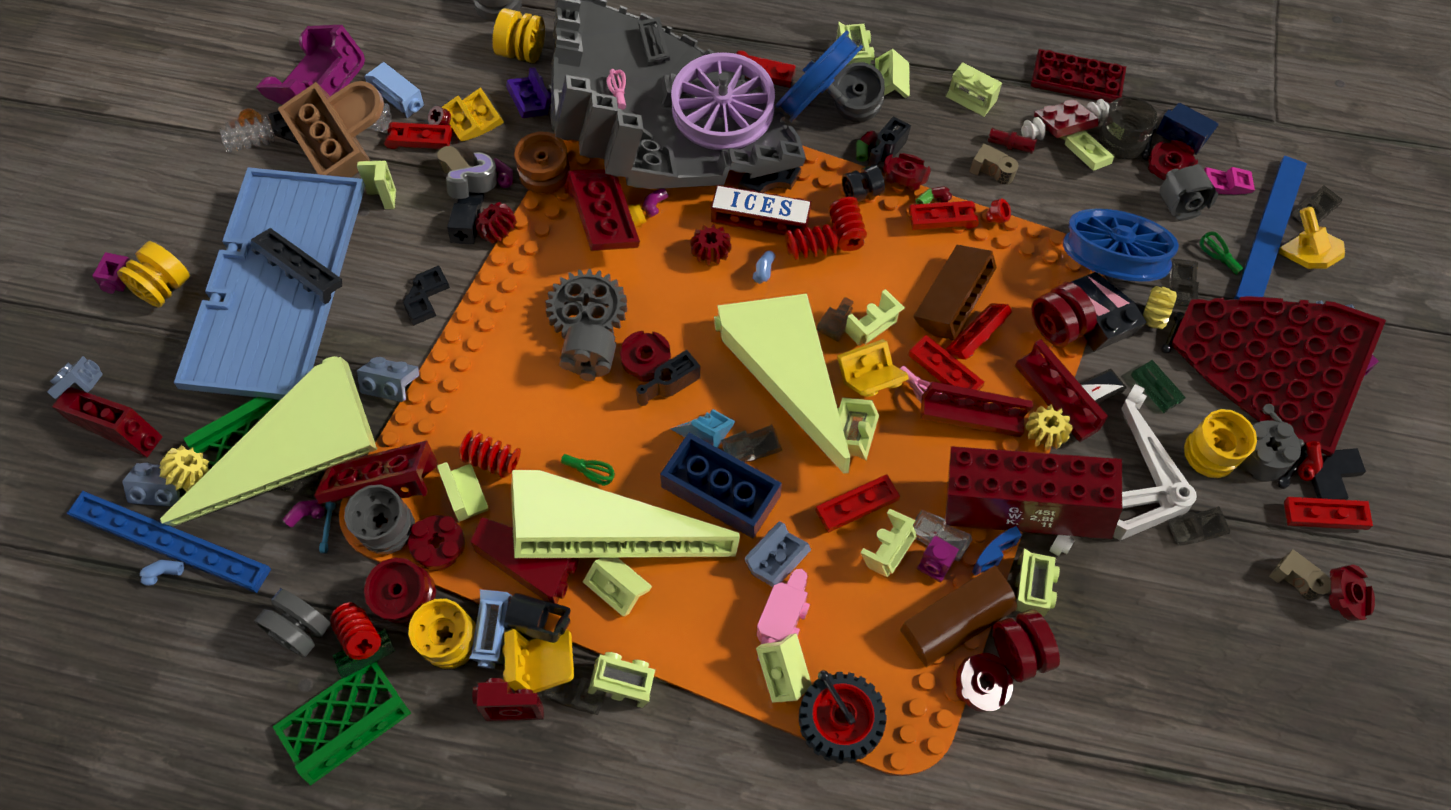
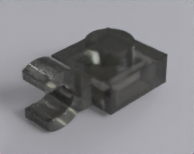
[817,297,854,342]

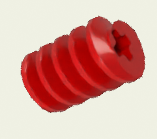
[829,197,867,251]
[785,223,838,260]
[459,430,521,478]
[330,602,381,660]

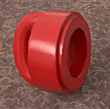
[986,199,1011,224]

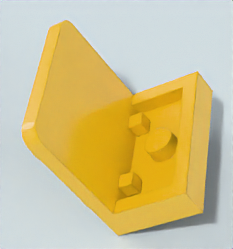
[837,339,909,397]
[502,629,574,693]

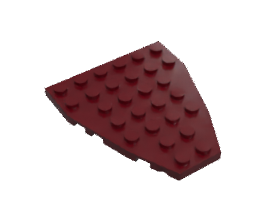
[1171,296,1386,457]

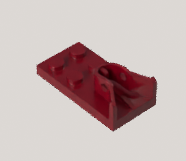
[565,169,640,251]
[314,440,437,504]

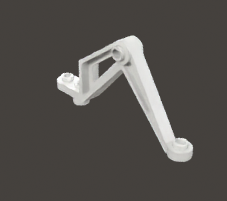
[1049,384,1197,556]

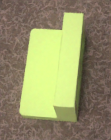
[875,49,910,98]
[357,161,396,209]
[437,462,489,522]
[583,557,652,617]
[756,633,812,703]

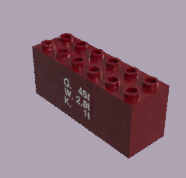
[945,446,1123,539]

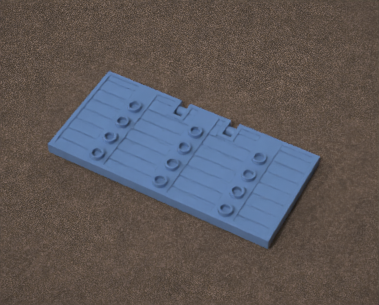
[174,167,365,400]

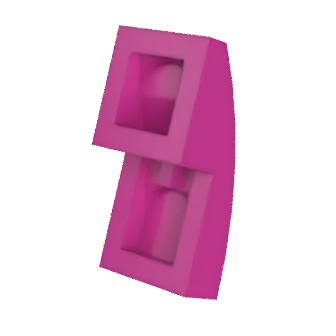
[1204,167,1255,195]

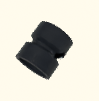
[842,165,885,202]

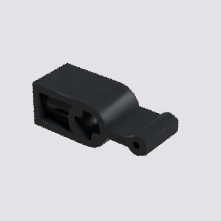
[867,116,911,167]
[447,192,484,244]
[636,350,700,406]

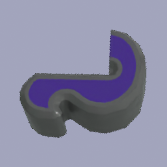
[446,152,497,199]

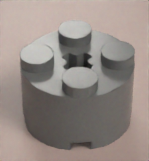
[1160,164,1218,220]
[559,323,616,381]
[1239,420,1301,481]

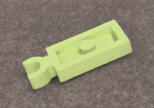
[1060,130,1114,171]

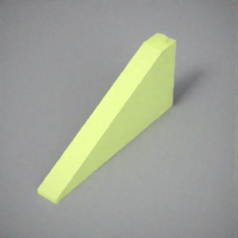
[714,294,850,474]
[160,356,377,527]
[511,470,740,558]

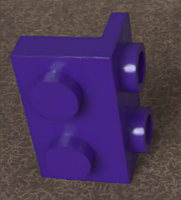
[506,67,551,118]

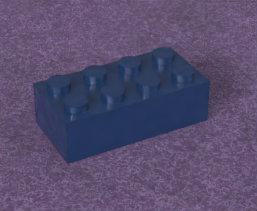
[660,432,782,539]

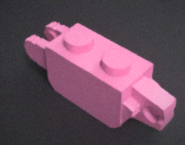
[757,569,810,661]

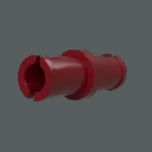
[988,128,1037,154]

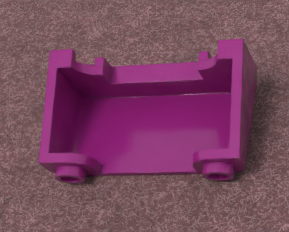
[256,25,365,105]

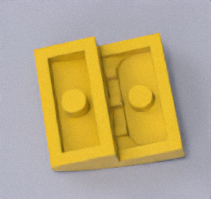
[442,87,504,141]

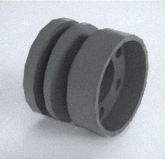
[344,485,415,554]

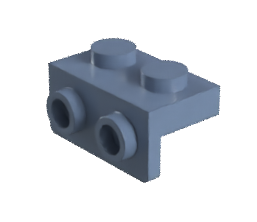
[47,356,103,399]
[357,357,419,402]
[122,463,182,506]
[745,521,811,587]

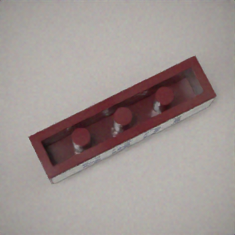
[711,185,812,235]

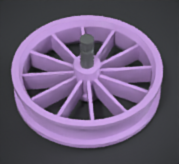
[671,53,775,150]

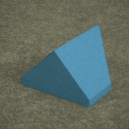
[670,409,735,448]

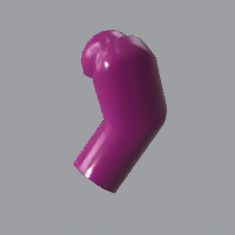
[493,158,513,188]
[642,188,668,218]
[283,500,326,527]

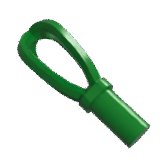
[1199,231,1244,275]
[561,454,615,486]

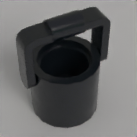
[504,593,571,643]

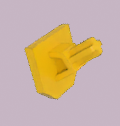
[1279,207,1345,269]

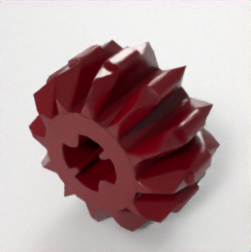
[474,202,517,243]
[690,224,732,266]

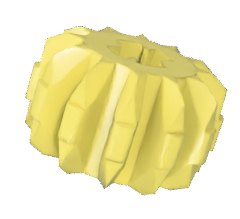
[1142,286,1177,329]
[1026,404,1072,450]
[159,445,210,492]

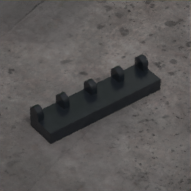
[251,228,342,304]

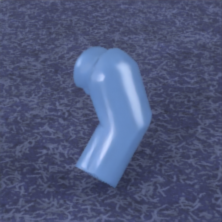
[753,251,775,284]
[139,560,184,586]

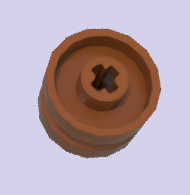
[514,132,570,194]

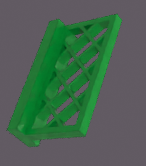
[183,397,280,469]
[273,657,411,786]

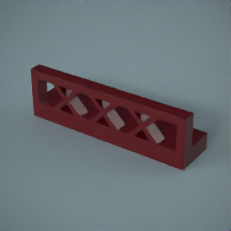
[1015,339,1108,443]
[921,382,1033,437]

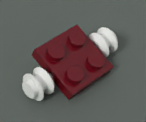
[1021,99,1110,140]

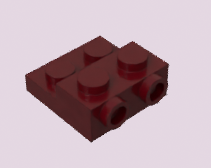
[472,678,544,721]

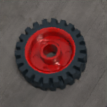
[799,672,887,764]

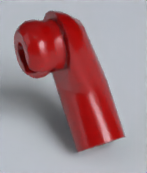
[1298,441,1323,481]

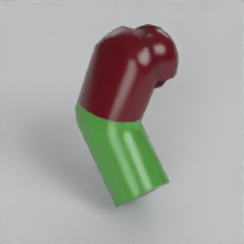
[856,131,878,162]
[915,186,952,204]

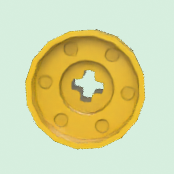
[493,8,545,63]
[117,241,190,308]
[1184,409,1257,478]
[408,599,476,669]

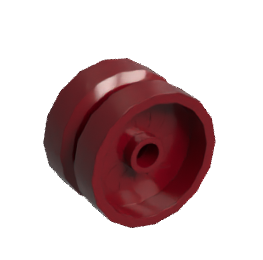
[1031,282,1097,347]
[364,557,436,625]
[993,609,1060,683]

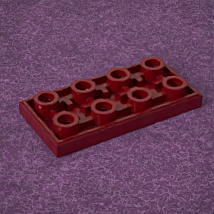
[1030,49,1127,105]

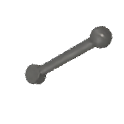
[1262,404,1304,448]

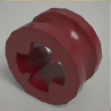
[428,106,451,125]

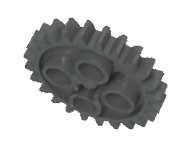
[545,269,627,339]

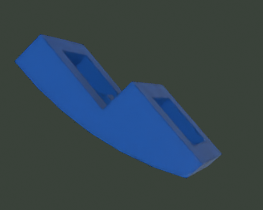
[972,526,1022,576]

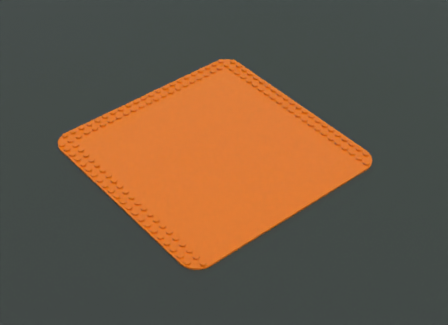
[339,139,1107,776]

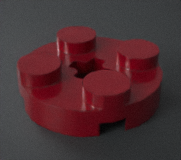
[1148,140,1198,180]
[883,153,931,190]
[620,331,671,382]
[408,515,465,570]
[1329,564,1375,622]
[956,653,1013,712]

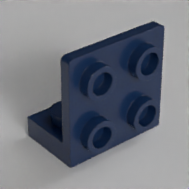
[1156,103,1219,155]

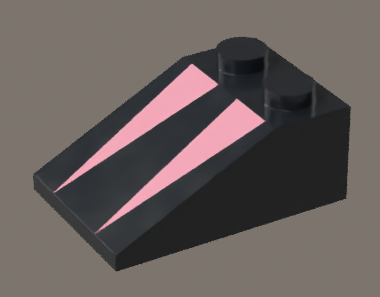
[1071,272,1147,352]

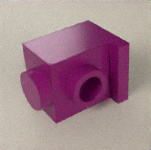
[92,252,130,294]
[917,535,959,583]

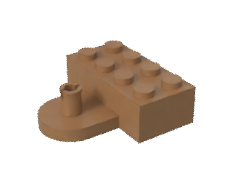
[278,81,384,178]

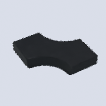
[738,167,801,193]

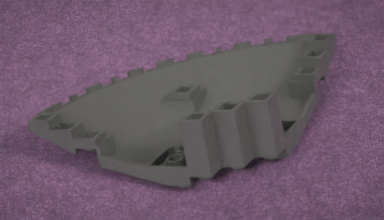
[551,0,806,189]

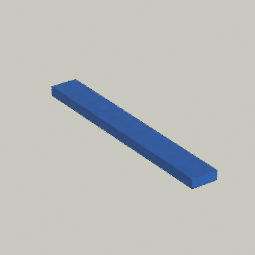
[1234,155,1307,300]
[67,491,271,593]

